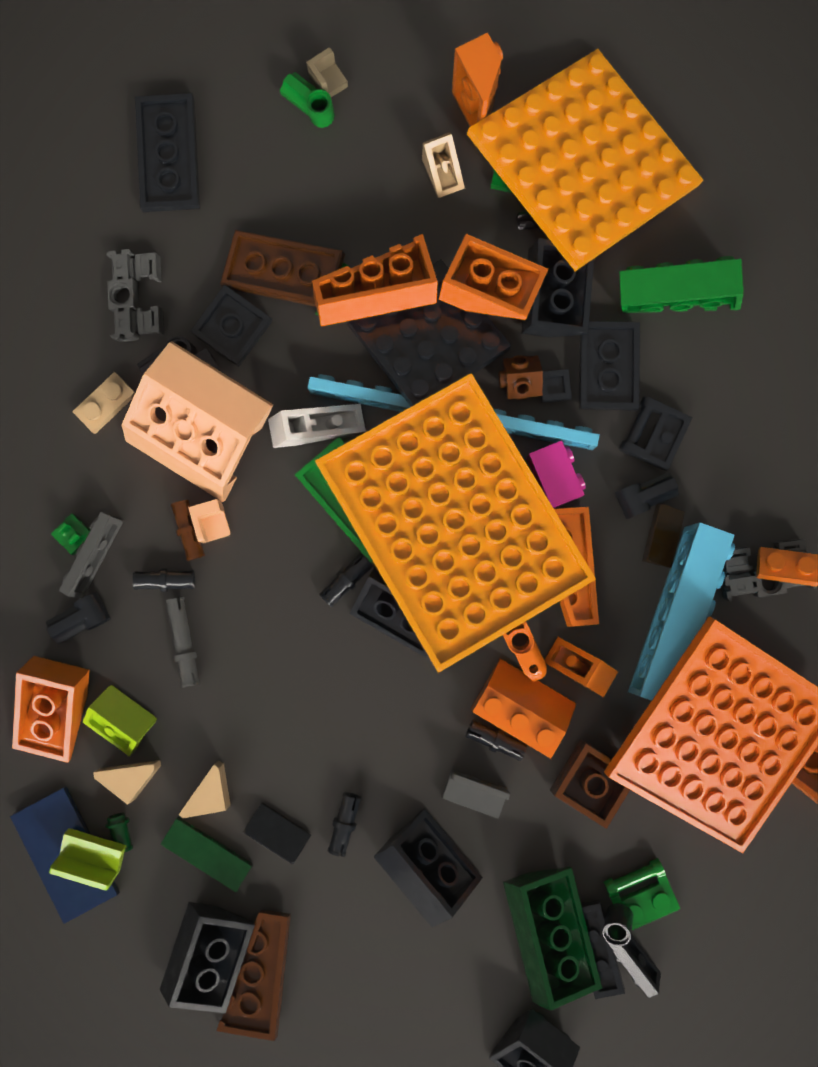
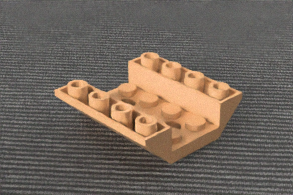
[122,341,273,502]

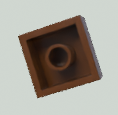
[550,739,630,829]

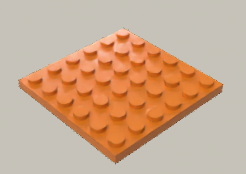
[604,616,818,853]

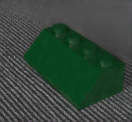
[503,867,602,1011]

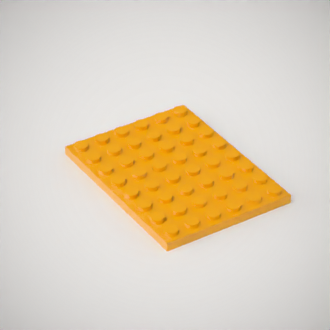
[315,373,596,673]

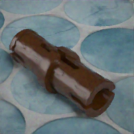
[171,499,205,561]

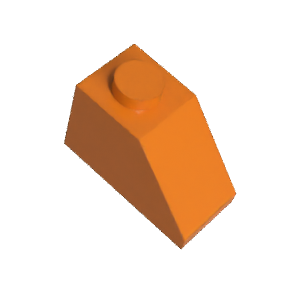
[545,637,618,697]

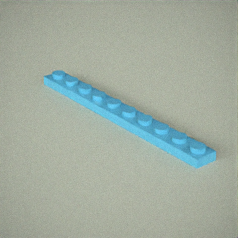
[308,374,600,450]

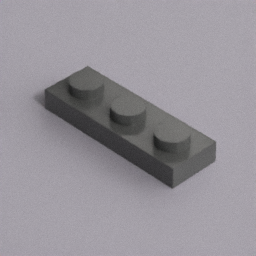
[59,512,123,599]

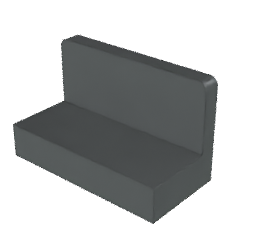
[442,769,510,819]

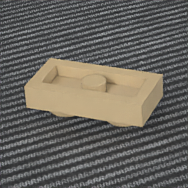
[72,372,136,434]

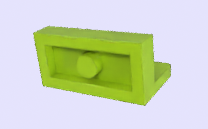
[83,685,157,757]
[49,828,126,890]

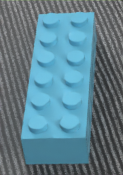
[628,522,735,701]

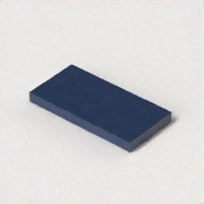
[10,786,120,924]

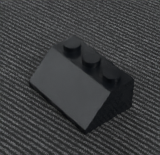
[521,238,594,337]
[349,566,427,658]
[374,809,483,927]
[159,902,255,1013]

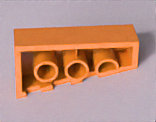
[312,234,438,326]

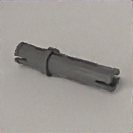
[165,597,200,688]

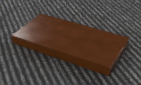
[220,230,345,307]

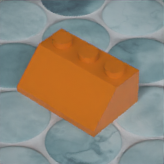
[452,32,503,127]
[471,658,577,759]

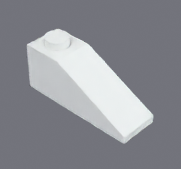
[268,404,366,448]

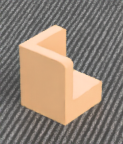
[188,499,231,543]

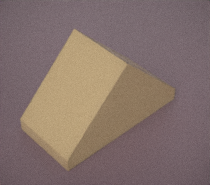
[422,132,465,198]
[93,760,161,805]
[179,761,231,818]

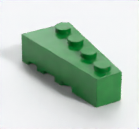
[620,256,743,313]

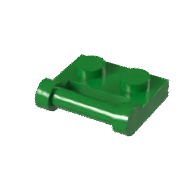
[603,858,680,930]

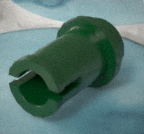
[105,812,133,853]

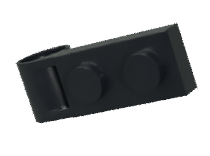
[602,903,661,998]

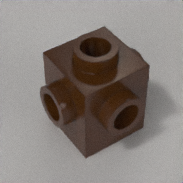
[498,355,543,400]

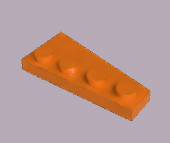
[554,507,599,627]

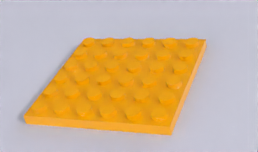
[467,49,704,271]

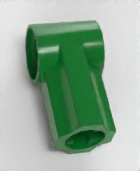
[280,72,335,128]

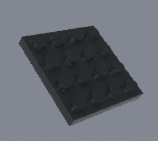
[347,259,511,407]

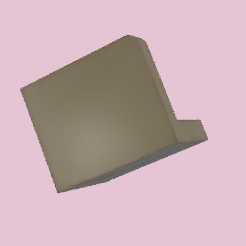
[306,47,348,97]

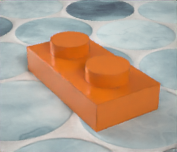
[756,547,818,587]

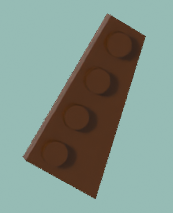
[216,910,291,1041]

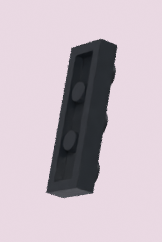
[581,900,625,999]

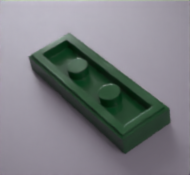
[160,817,253,892]

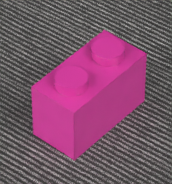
[526,440,586,508]

